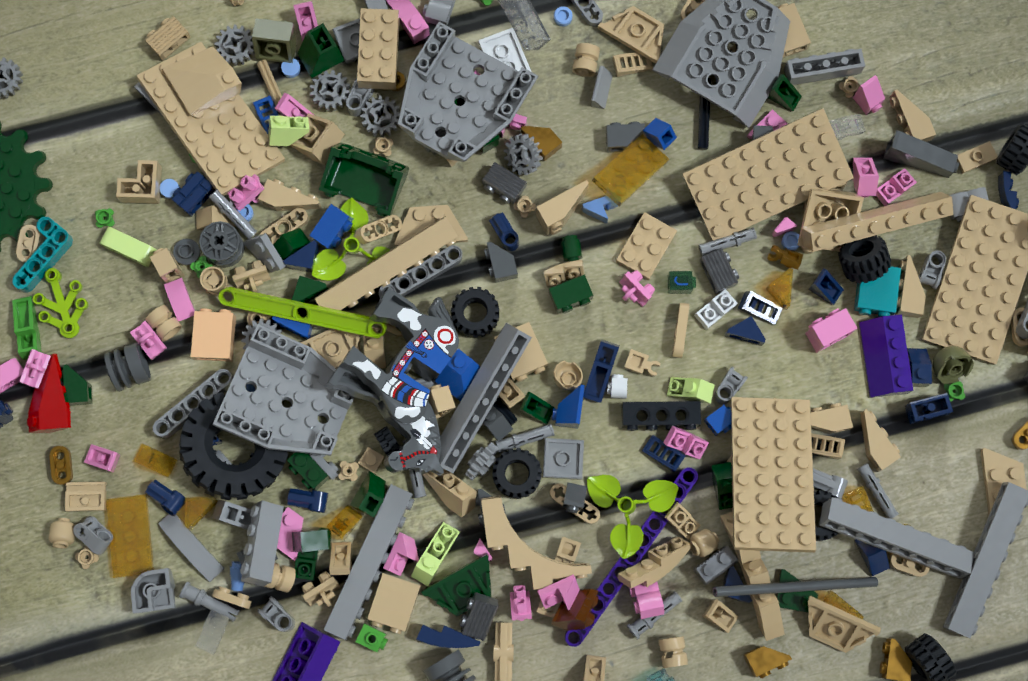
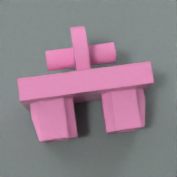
[228,174,264,211]
[619,270,655,307]
[130,321,167,360]
[19,349,51,389]
[510,585,532,621]

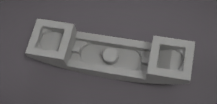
[158,514,225,582]

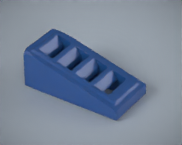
[253,96,279,134]
[272,316,313,340]

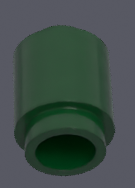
[561,235,583,262]

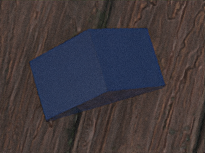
[283,240,319,272]
[808,268,844,305]
[725,316,766,346]
[854,539,890,577]
[722,566,752,604]

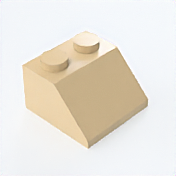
[290,113,345,165]

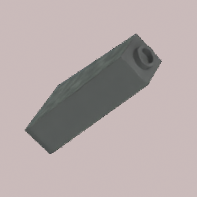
[883,130,959,178]

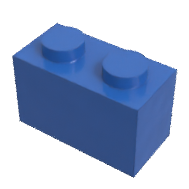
[309,204,354,249]

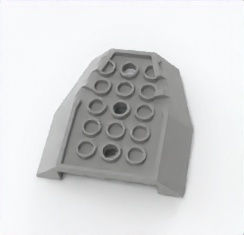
[652,0,790,128]
[398,22,538,162]
[212,324,354,456]

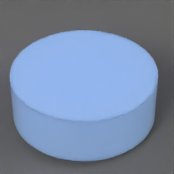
[554,7,573,27]
[281,58,301,78]
[160,179,179,199]
[235,204,254,222]
[781,231,799,251]

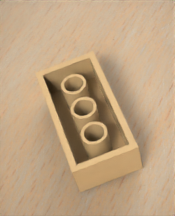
[357,8,400,90]

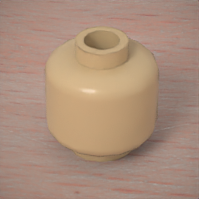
[48,518,75,549]
[689,529,719,558]

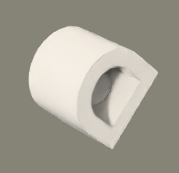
[607,374,628,399]

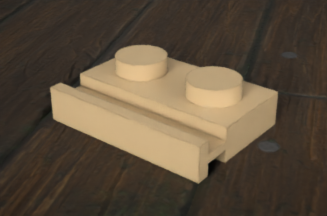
[65,482,107,512]

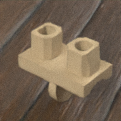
[232,260,271,292]
[302,571,341,607]

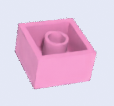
[805,308,857,353]

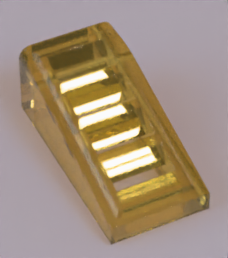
[843,486,874,512]
[823,590,864,619]

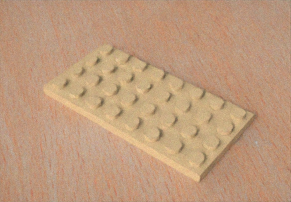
[137,42,285,196]
[682,108,854,241]
[921,195,1028,365]
[731,397,816,553]

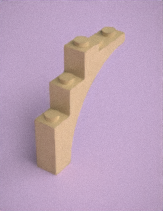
[481,496,592,591]
[720,512,785,641]

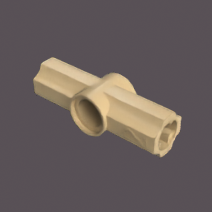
[493,623,514,681]

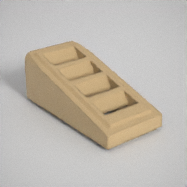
[613,52,653,77]
[811,433,845,460]

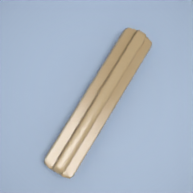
[257,60,282,107]

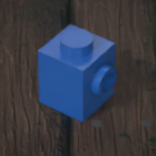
[643,118,677,150]
[704,405,731,436]

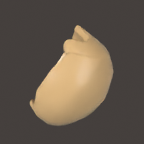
[553,360,583,391]

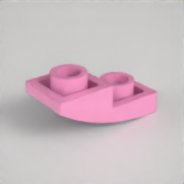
[876,168,917,206]
[164,277,195,321]
[663,426,709,459]

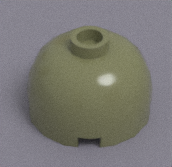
[933,346,974,384]

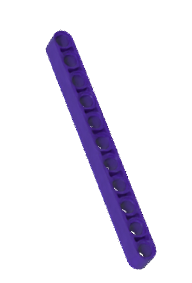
[565,467,698,647]

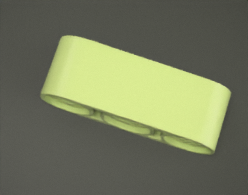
[99,226,157,267]

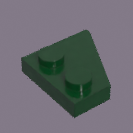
[776,569,818,613]

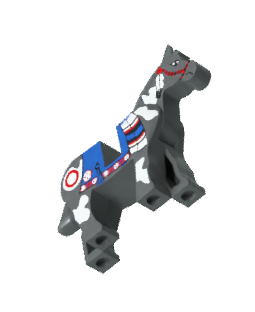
[325,288,459,476]

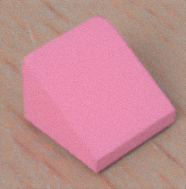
[772,217,797,237]
[473,539,492,562]

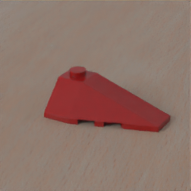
[27,354,71,433]

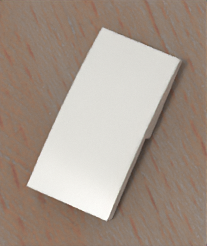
[694,289,738,330]

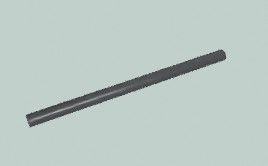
[713,577,878,597]

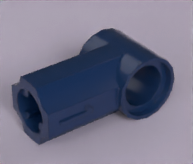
[489,212,519,251]
[145,480,187,516]
[287,488,329,513]

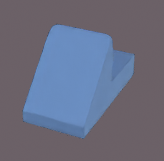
[582,192,621,223]

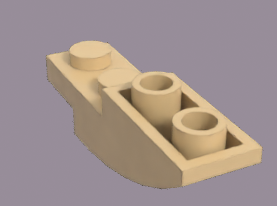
[618,536,691,588]

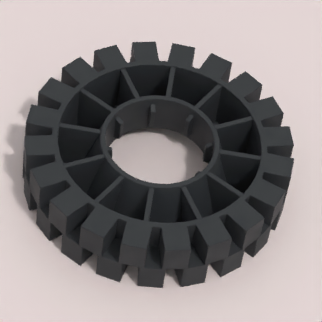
[179,392,288,500]

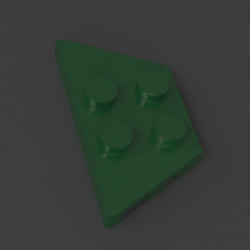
[421,553,492,617]

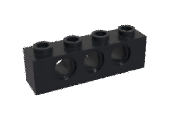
[621,401,701,431]

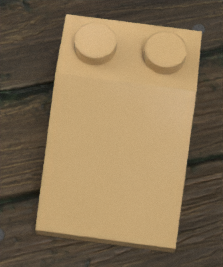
[536,180,589,236]

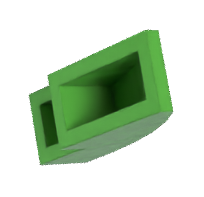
[12,296,42,360]

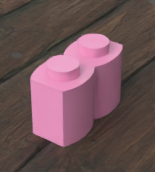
[629,582,664,619]

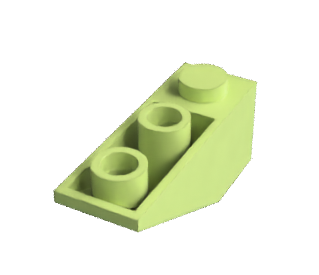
[411,522,460,586]

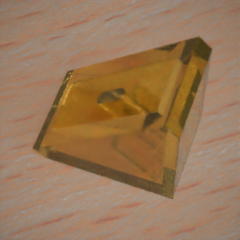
[766,268,793,310]
[133,444,177,478]
[185,497,218,530]
[327,505,363,541]

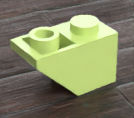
[268,115,310,146]
[667,377,715,403]

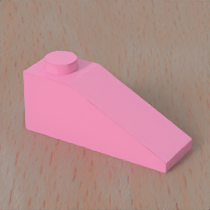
[385,0,430,44]

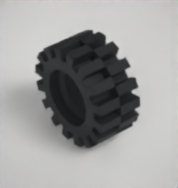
[374,426,400,456]

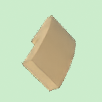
[544,260,585,286]
[665,502,701,540]

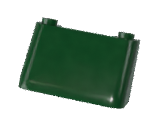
[319,143,409,217]

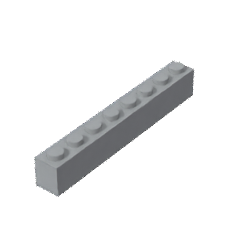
[439,323,532,473]
[943,482,1028,638]
[324,484,415,640]
[819,498,974,579]

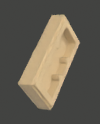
[957,141,998,174]

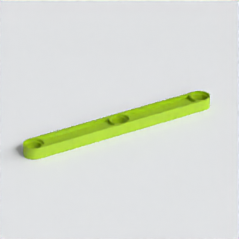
[218,287,387,338]

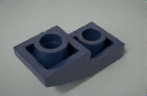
[998,171,1019,209]

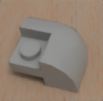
[131,568,176,614]

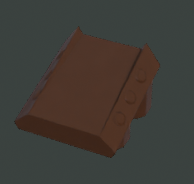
[552,589,599,630]

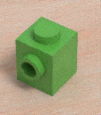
[355,624,388,652]

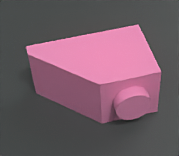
[853,75,885,115]
[853,158,879,197]

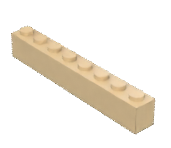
[801,192,953,252]
[315,216,458,310]

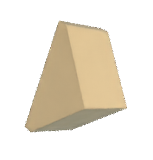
[196,205,235,230]
[702,599,739,633]

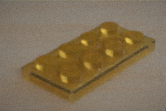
[592,134,669,207]
[106,494,154,578]

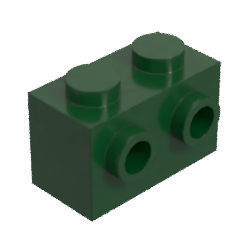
[549,274,594,314]
[287,452,330,491]

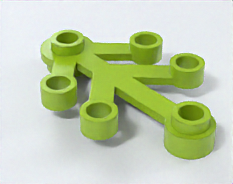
[33,268,88,338]

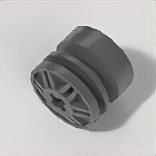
[199,221,245,268]
[104,342,151,392]
[423,649,476,681]

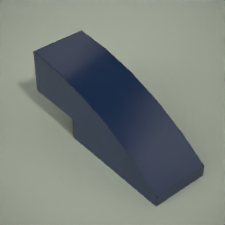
[583,339,620,403]
[416,625,481,648]

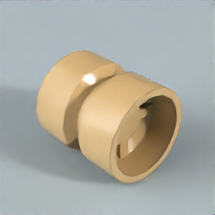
[572,43,600,77]
[200,266,229,296]
[146,305,182,342]
[264,563,296,593]
[658,636,688,668]

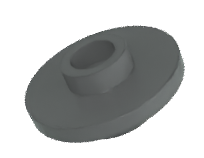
[173,239,200,265]

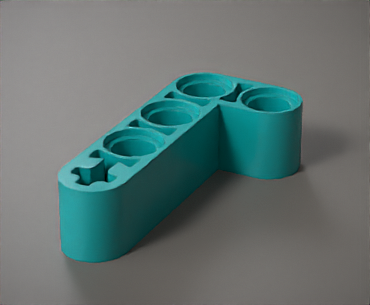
[12,217,73,293]

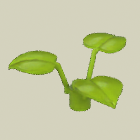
[312,198,390,281]
[587,475,679,559]

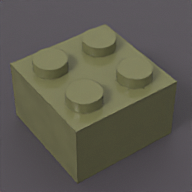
[252,19,297,63]

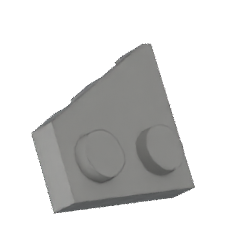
[243,233,286,272]

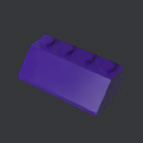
[859,314,914,398]
[272,622,340,681]

